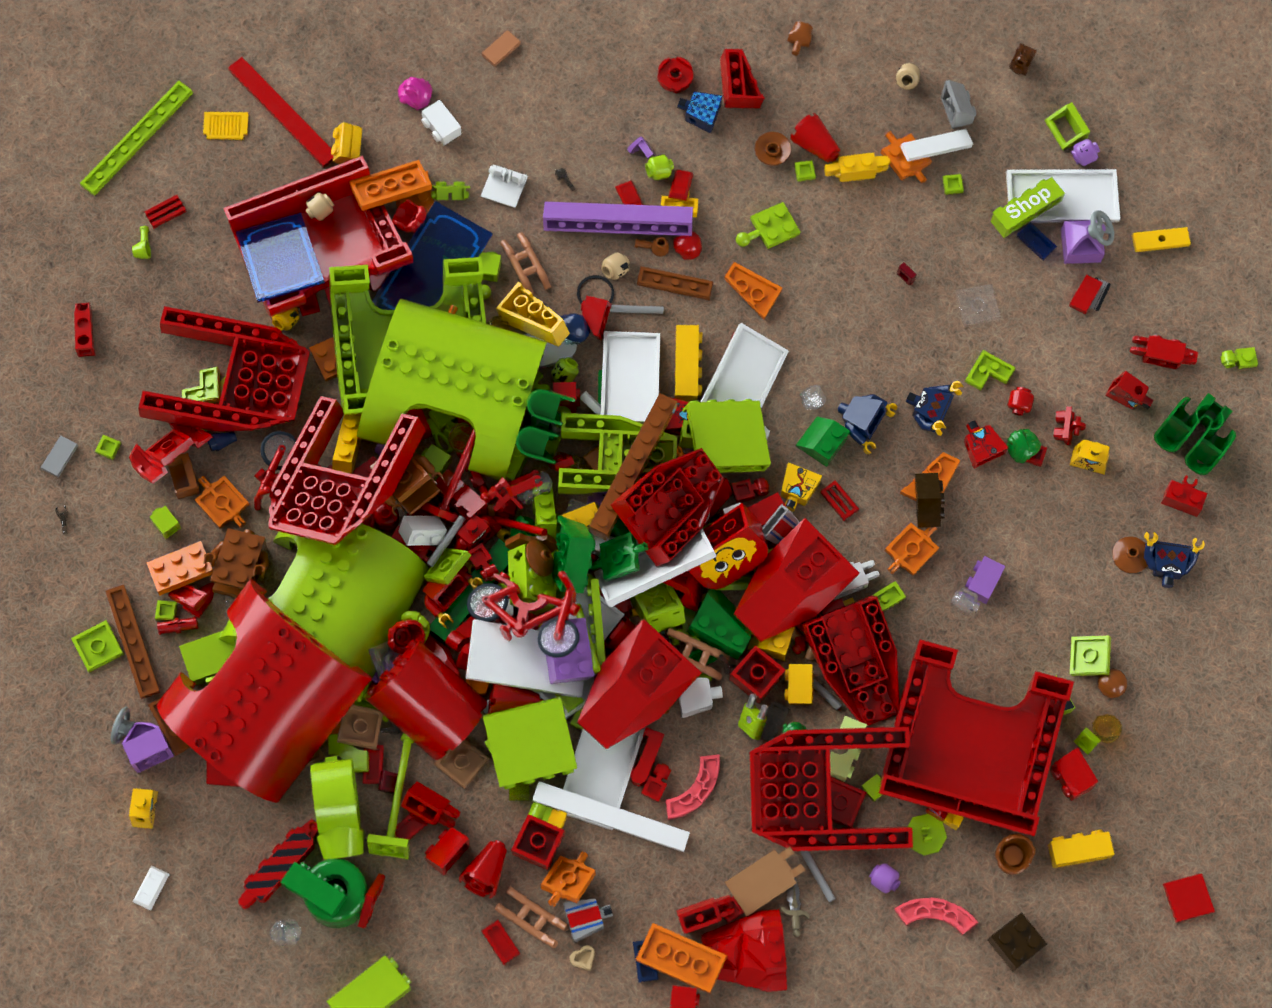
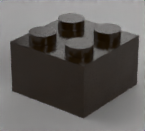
[988,912,1047,972]

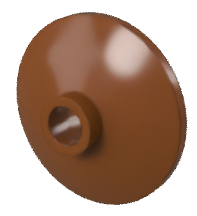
[754,132,791,166]
[1112,537,1148,573]
[526,539,554,577]

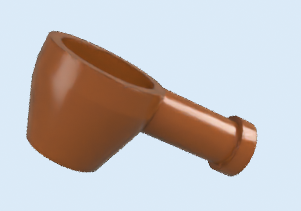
[635,237,670,257]

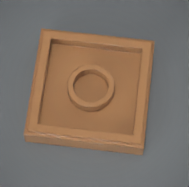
[337,705,383,750]
[434,739,490,790]

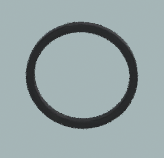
[577,275,614,304]

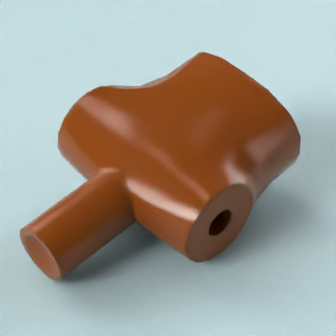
[787,22,813,56]

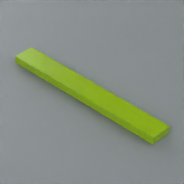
[80,80,193,196]

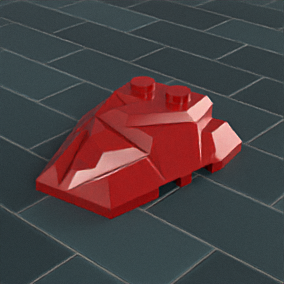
[701,909,787,992]

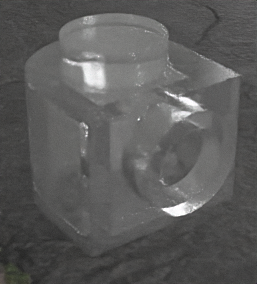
[800,385,826,410]

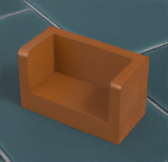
[168,453,200,499]

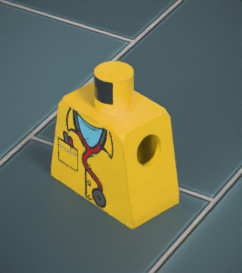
[1070,440,1110,475]
[780,462,822,512]
[129,788,158,829]

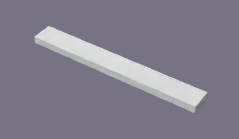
[532,781,690,852]

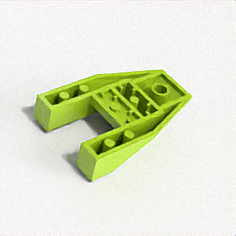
[558,413,677,494]

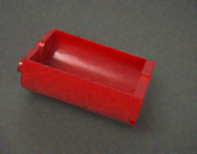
[365,638,487,760]

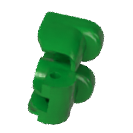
[515,389,576,464]
[1154,393,1236,475]

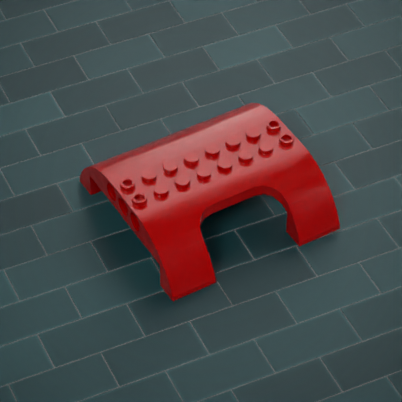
[223,156,413,317]
[157,579,373,803]
[879,639,1074,837]

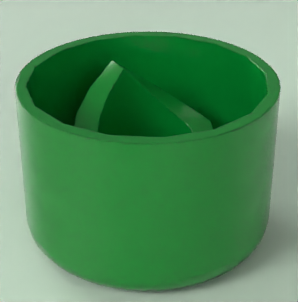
[303,859,369,928]

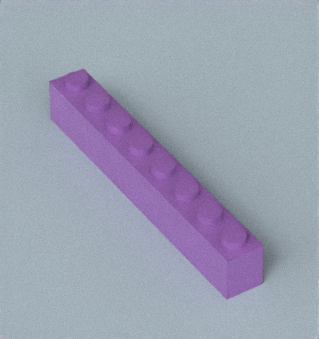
[543,202,693,236]

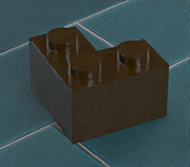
[915,473,945,528]

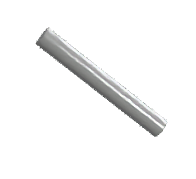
[610,305,664,314]
[427,515,466,567]
[813,678,842,710]
[800,851,836,902]

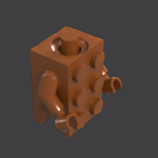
[370,453,444,517]
[203,528,270,598]

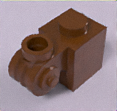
[1009,43,1037,75]

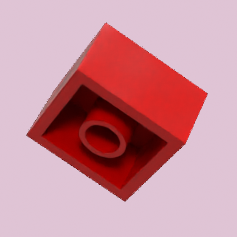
[729,645,786,704]
[511,814,565,871]

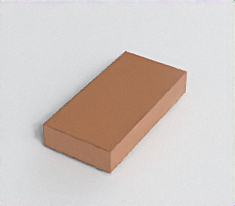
[482,30,520,67]

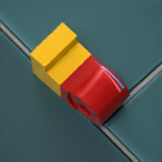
[925,807,964,830]

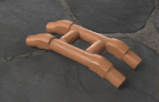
[500,232,551,295]
[667,628,730,680]
[495,886,569,948]

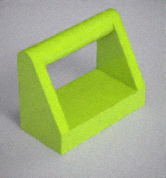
[1044,102,1090,150]

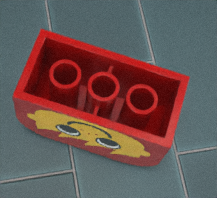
[688,503,768,589]

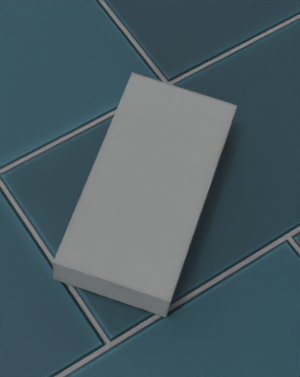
[41,436,78,478]

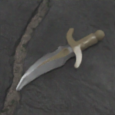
[780,878,810,937]

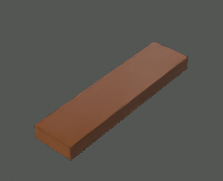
[637,266,714,300]

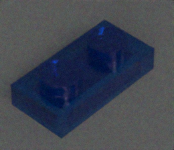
[1017,222,1057,261]

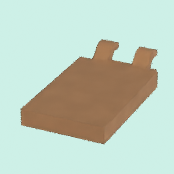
[725,847,805,916]

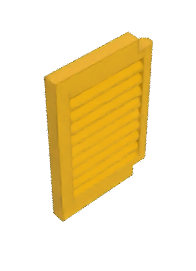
[203,112,249,140]

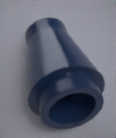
[208,431,237,452]

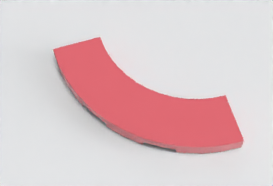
[666,754,720,820]
[894,898,979,935]

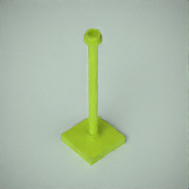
[367,733,414,859]

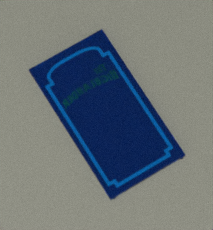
[372,201,493,310]
[236,213,325,303]

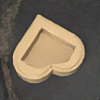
[570,945,595,971]

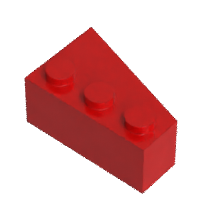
[720,49,765,109]
[435,469,488,521]

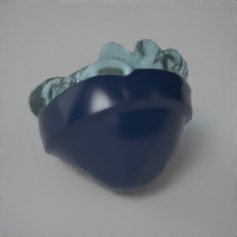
[561,313,590,346]

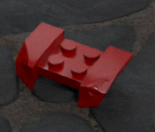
[129,423,213,484]

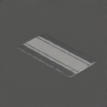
[1090,277,1111,311]

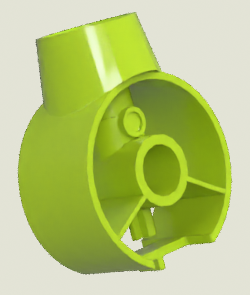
[310,756,365,859]

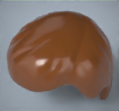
[995,833,1035,875]

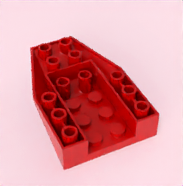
[610,448,724,567]
[734,518,860,642]
[801,596,899,726]
[577,619,702,749]

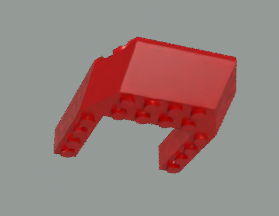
[138,306,310,431]
[268,396,426,545]
[750,726,913,851]

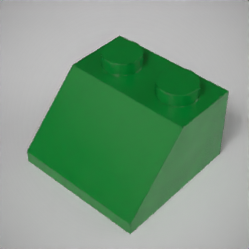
[796,416,850,467]

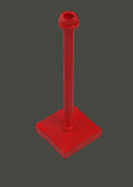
[421,428,476,526]

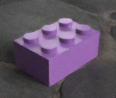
[541,618,594,684]

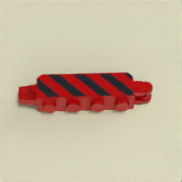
[238,819,318,910]

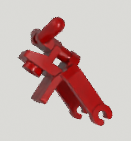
[479,469,543,512]

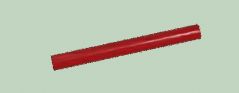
[493,516,548,536]

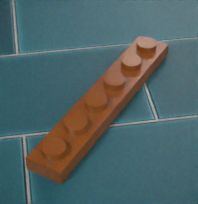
[105,584,160,699]

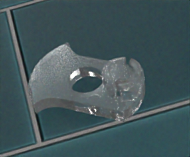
[517,471,552,505]

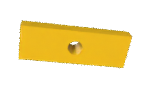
[1132,227,1191,252]

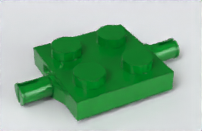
[591,532,648,582]

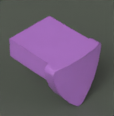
[627,136,656,160]

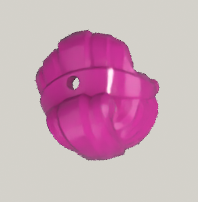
[398,77,433,111]

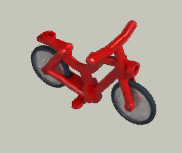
[254,431,333,510]
[467,571,580,658]

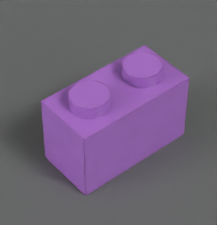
[965,556,1005,604]

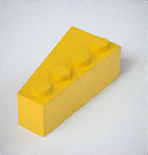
[496,282,570,347]

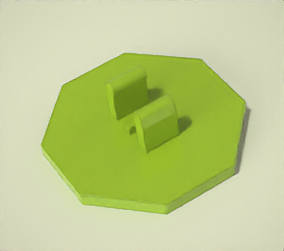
[908,814,947,856]

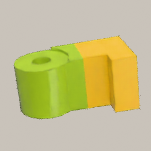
[528,802,567,829]

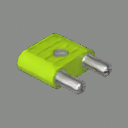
[738,694,768,740]

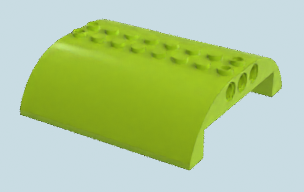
[329,257,486,415]
[357,298,547,479]
[219,523,429,702]

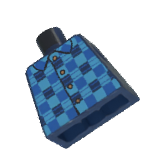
[677,91,723,133]

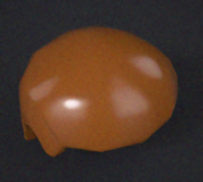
[1098,668,1127,698]

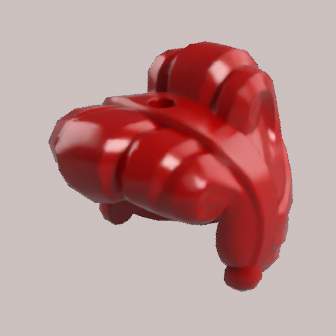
[392,199,427,234]
[387,619,426,654]

